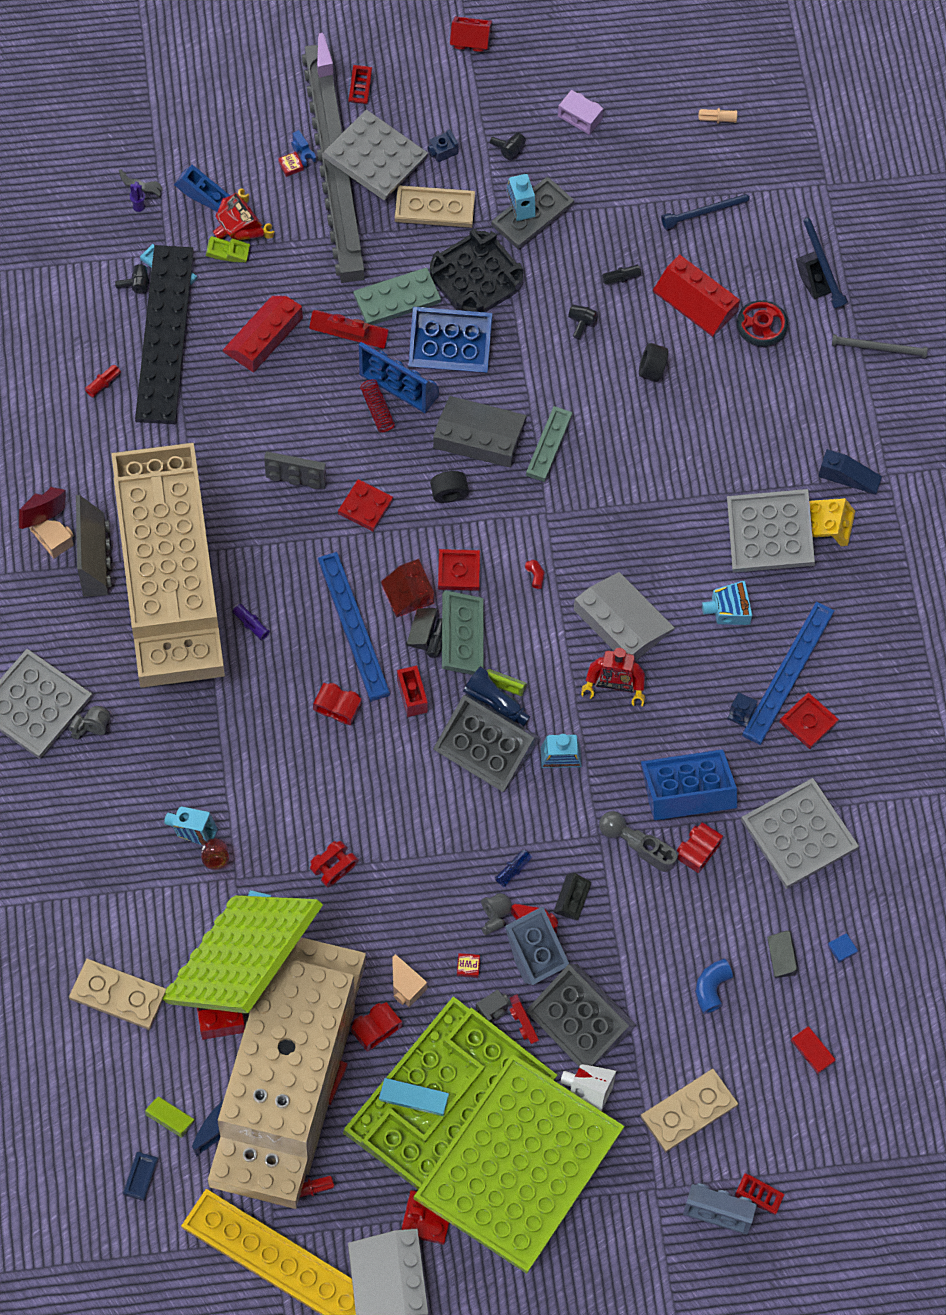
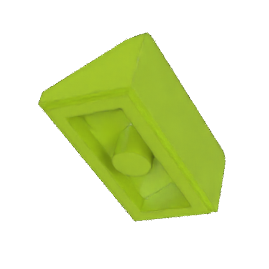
[487,669,527,696]
[145,1096,195,1138]

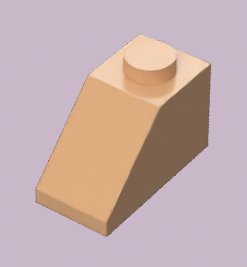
[29,520,74,559]
[392,954,427,1007]

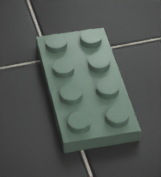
[353,267,441,325]
[442,591,483,675]

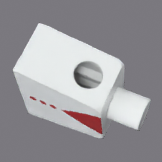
[561,1064,616,1111]

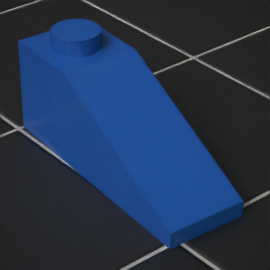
[174,164,230,212]

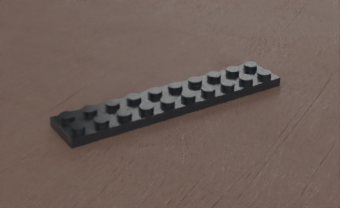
[135,245,194,425]

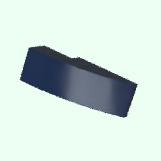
[192,1099,224,1156]

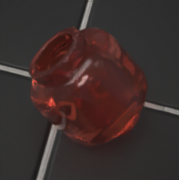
[201,838,229,870]

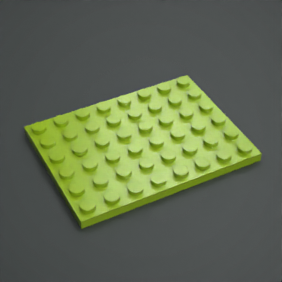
[162,895,323,1013]
[414,1054,624,1274]

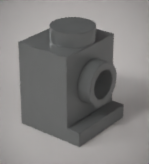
[476,989,511,1023]

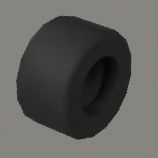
[639,343,668,382]
[430,471,469,503]

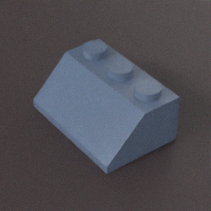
[683,1183,757,1235]

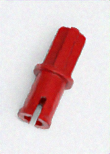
[84,365,121,398]
[299,1176,334,1198]

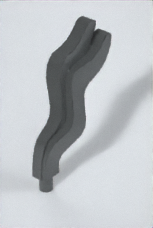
[119,169,162,197]

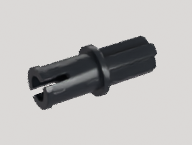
[602,264,641,285]
[426,618,442,658]

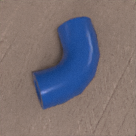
[695,958,733,1014]

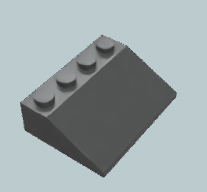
[433,396,527,468]
[76,495,111,597]
[433,695,540,792]
[526,964,636,1067]

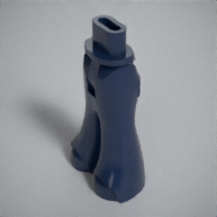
[463,666,530,726]

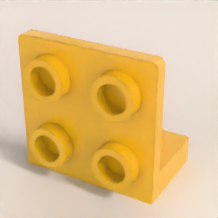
[809,498,855,546]

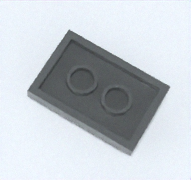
[264,451,327,489]

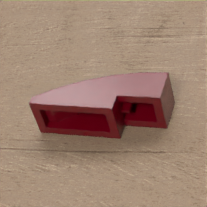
[19,487,66,529]

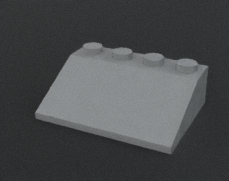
[574,572,675,661]
[348,1229,428,1315]

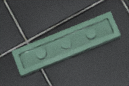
[526,406,572,482]

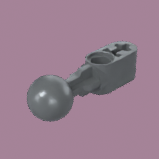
[599,811,677,872]

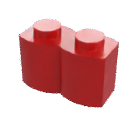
[313,683,362,725]
[677,822,723,873]
[351,1002,402,1052]

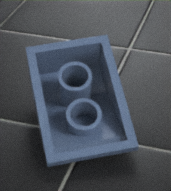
[505,907,569,985]

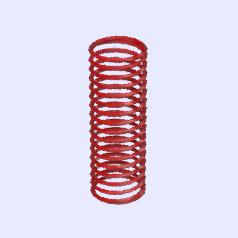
[360,379,395,432]

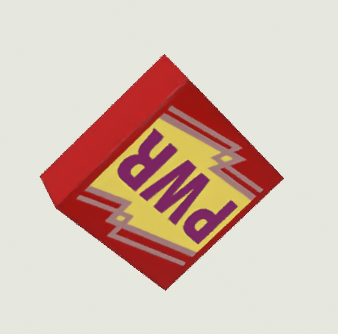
[278,152,304,177]
[457,953,480,978]

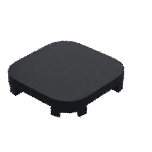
[430,228,523,312]

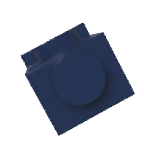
[427,129,459,162]
[727,692,757,728]

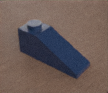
[818,449,882,495]

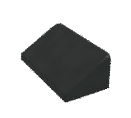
[406,608,437,650]
[554,873,591,921]
[767,930,797,978]

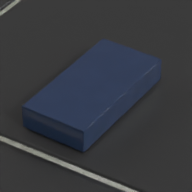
[123,1152,159,1201]

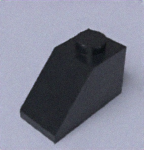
[796,252,831,299]

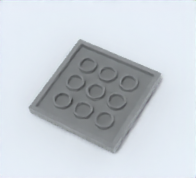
[322,109,428,200]
[727,489,815,573]
[0,649,93,759]
[741,778,859,889]

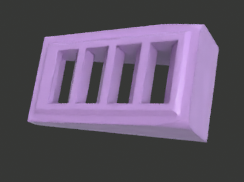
[317,33,333,77]

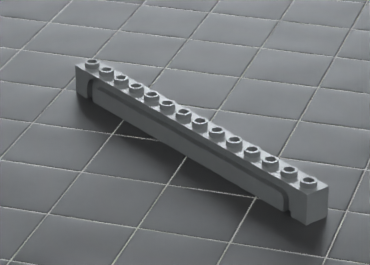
[302,45,364,283]

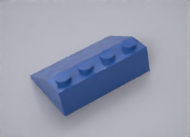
[408,307,493,373]
[359,342,439,414]
[641,749,737,820]

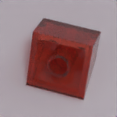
[381,559,434,617]

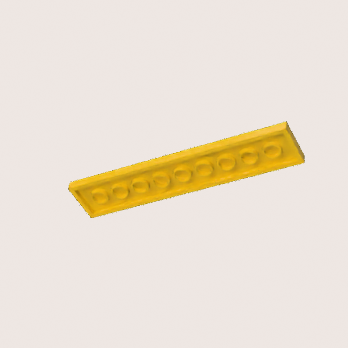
[181,1189,356,1315]

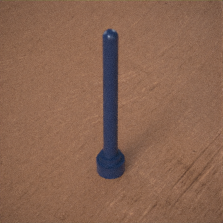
[661,194,750,230]
[803,217,848,308]

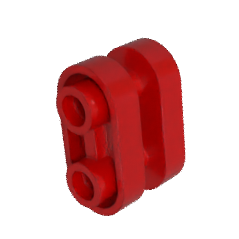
[310,841,359,888]

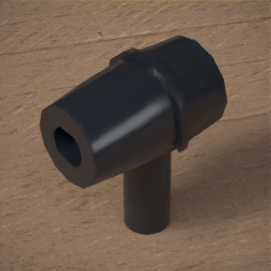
[490,133,526,160]
[115,264,149,294]
[568,304,598,339]

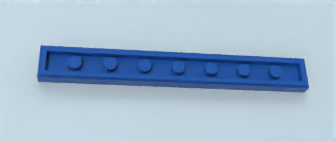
[318,552,390,702]
[742,602,835,745]

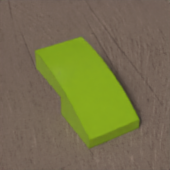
[205,236,250,262]

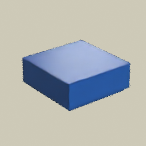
[828,933,858,963]

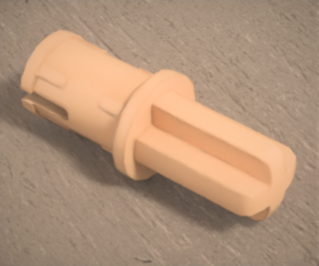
[698,108,737,124]

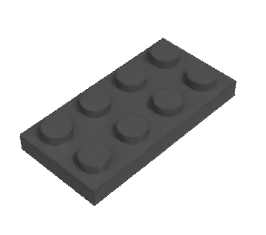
[491,176,574,249]

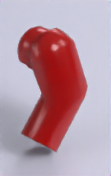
[525,559,545,589]

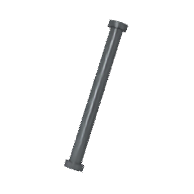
[831,334,928,358]

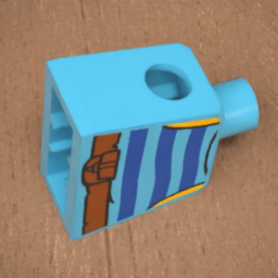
[506,174,535,221]
[702,581,752,625]
[541,734,582,768]
[164,806,218,848]

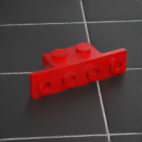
[309,310,389,348]

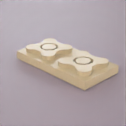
[395,186,475,228]
[69,959,166,1030]
[640,1069,738,1153]

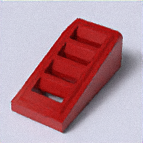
[348,65,372,104]
[735,1173,785,1215]

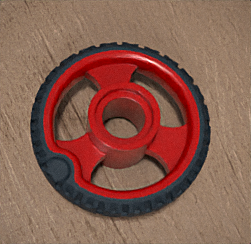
[737,300,788,347]

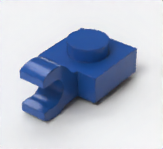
[291,130,316,166]

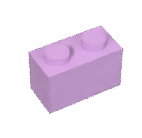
[558,90,603,135]

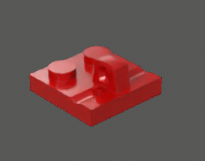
[401,1190,449,1245]

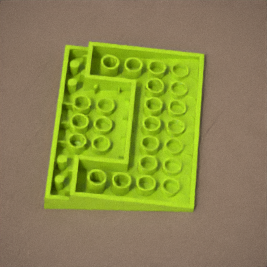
[343,996,557,1190]

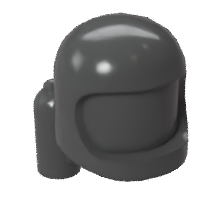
[69,706,110,739]
[481,893,512,935]

